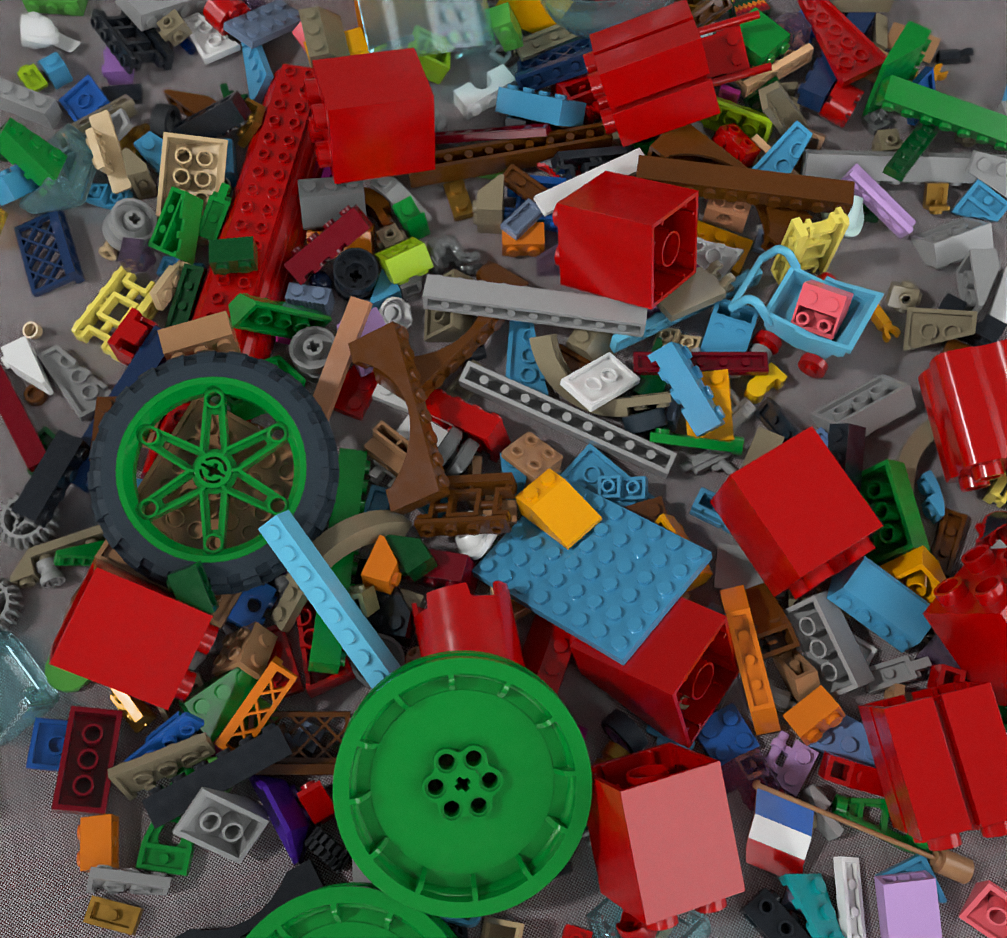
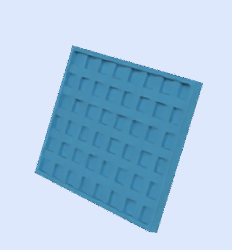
[472,476,713,666]

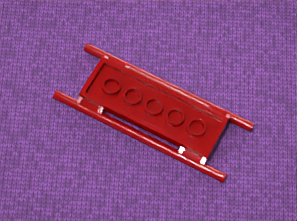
[697,10,772,87]

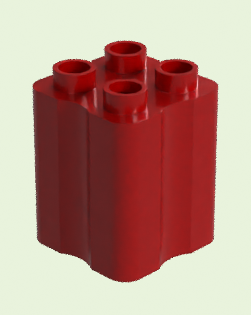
[918,339,1007,492]

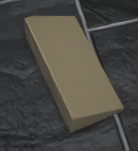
[871,12,888,51]

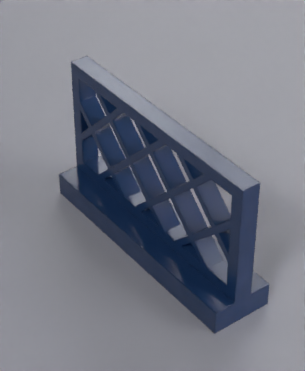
[515,36,593,91]
[14,204,85,298]

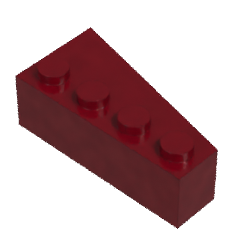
[387,542,479,595]

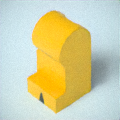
[744,362,788,404]

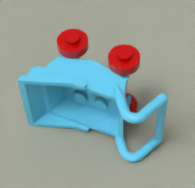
[728,245,884,378]

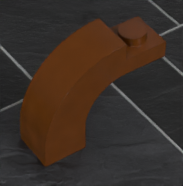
[364,187,394,229]

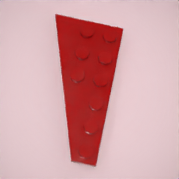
[797,0,887,88]

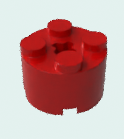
[203,0,251,36]
[818,81,865,129]

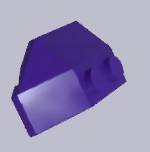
[249,775,313,866]

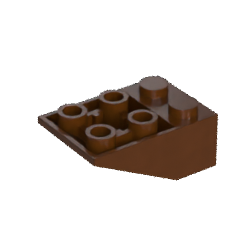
[721,583,800,661]

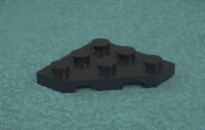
[354,559,414,639]

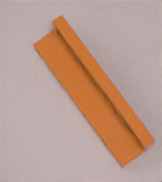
[215,656,298,751]

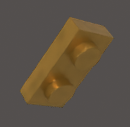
[443,179,474,222]
[83,895,144,936]

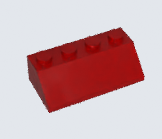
[522,614,572,695]

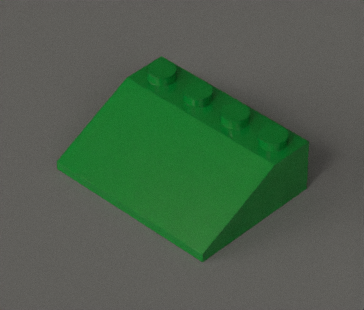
[861,20,932,119]
[860,459,930,566]

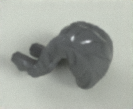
[426,234,483,275]

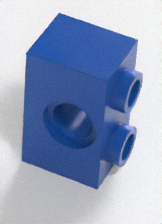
[227,584,278,628]

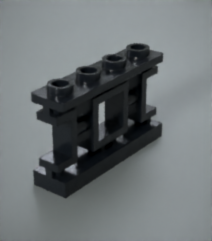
[90,8,175,74]
[551,145,634,181]

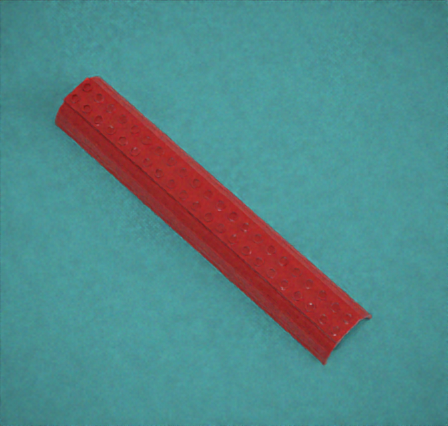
[141,64,323,479]

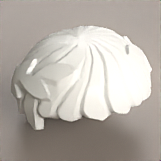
[379,297,413,329]

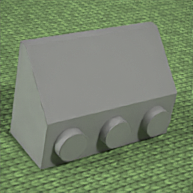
[910,217,994,269]

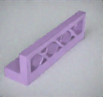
[841,164,916,239]

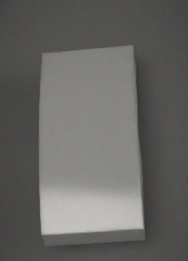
[800,784,844,841]

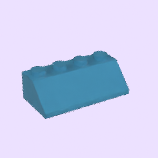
[827,556,931,653]

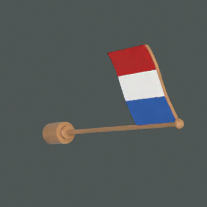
[745,780,974,884]

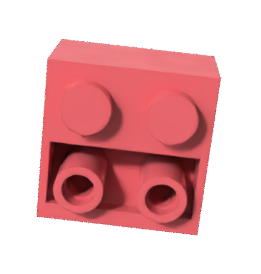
[791,279,854,340]

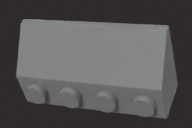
[810,374,916,437]
[783,590,875,698]

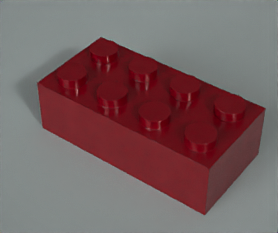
[51,706,123,816]

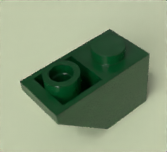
[385,534,439,582]

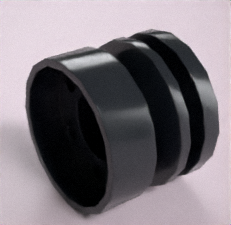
[333,248,379,302]

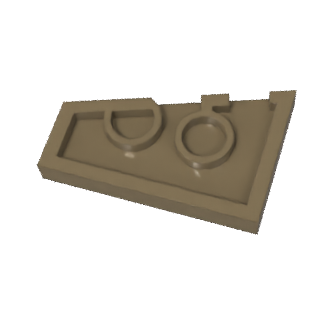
[903,307,978,351]

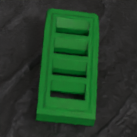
[54,540,104,566]

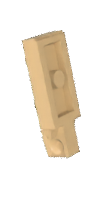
[149,260,189,311]

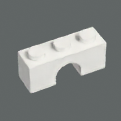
[453,64,516,120]

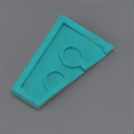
[779,874,844,938]

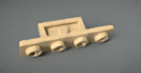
[85,110,133,194]

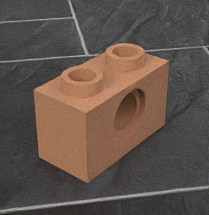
[702,199,751,234]

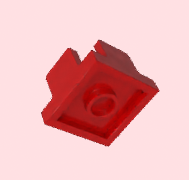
[107,307,159,366]

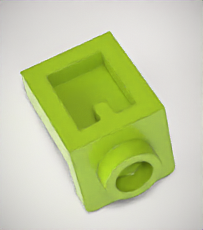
[16,63,49,92]

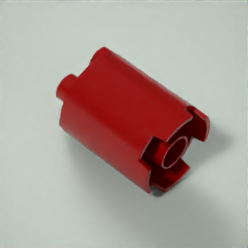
[411,581,525,667]

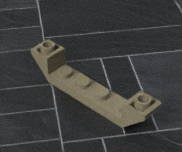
[10,525,106,589]

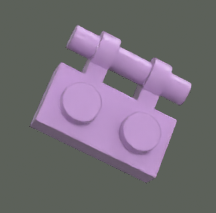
[758,731,819,797]

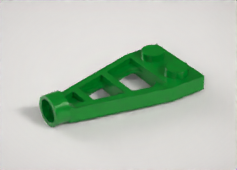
[649,427,744,455]
[136,767,195,876]
[832,794,934,859]

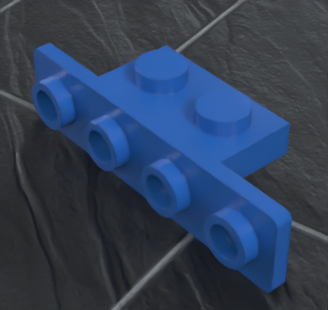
[123,711,204,762]

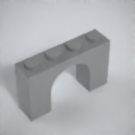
[115,0,208,31]

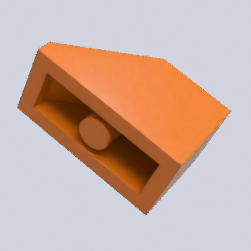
[361,535,402,595]

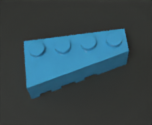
[495,84,587,127]
[648,342,725,437]

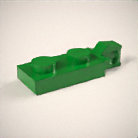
[198,182,232,240]

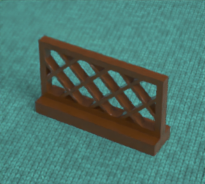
[248,711,351,775]

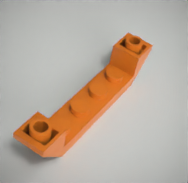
[720,585,781,735]

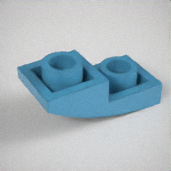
[84,183,134,210]
[916,470,945,524]
[598,475,648,501]

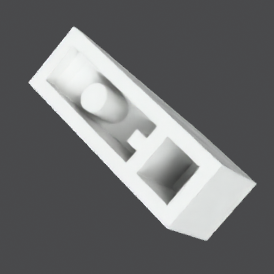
[0,336,55,395]

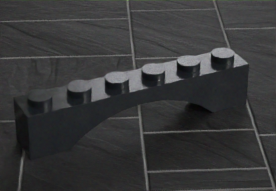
[175,859,326,938]

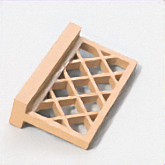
[735,21,814,98]

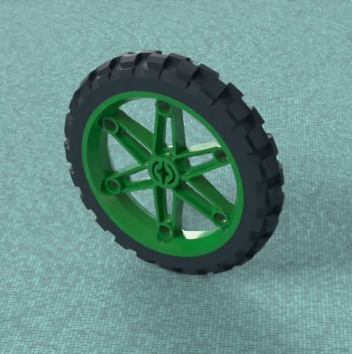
[87,350,340,596]

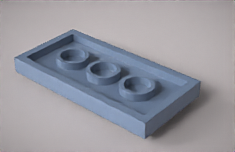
[223,0,301,49]

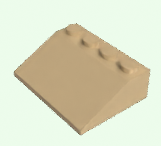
[156,132,228,219]

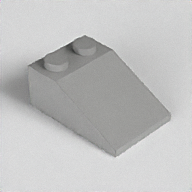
[956,249,1001,314]
[172,787,269,864]

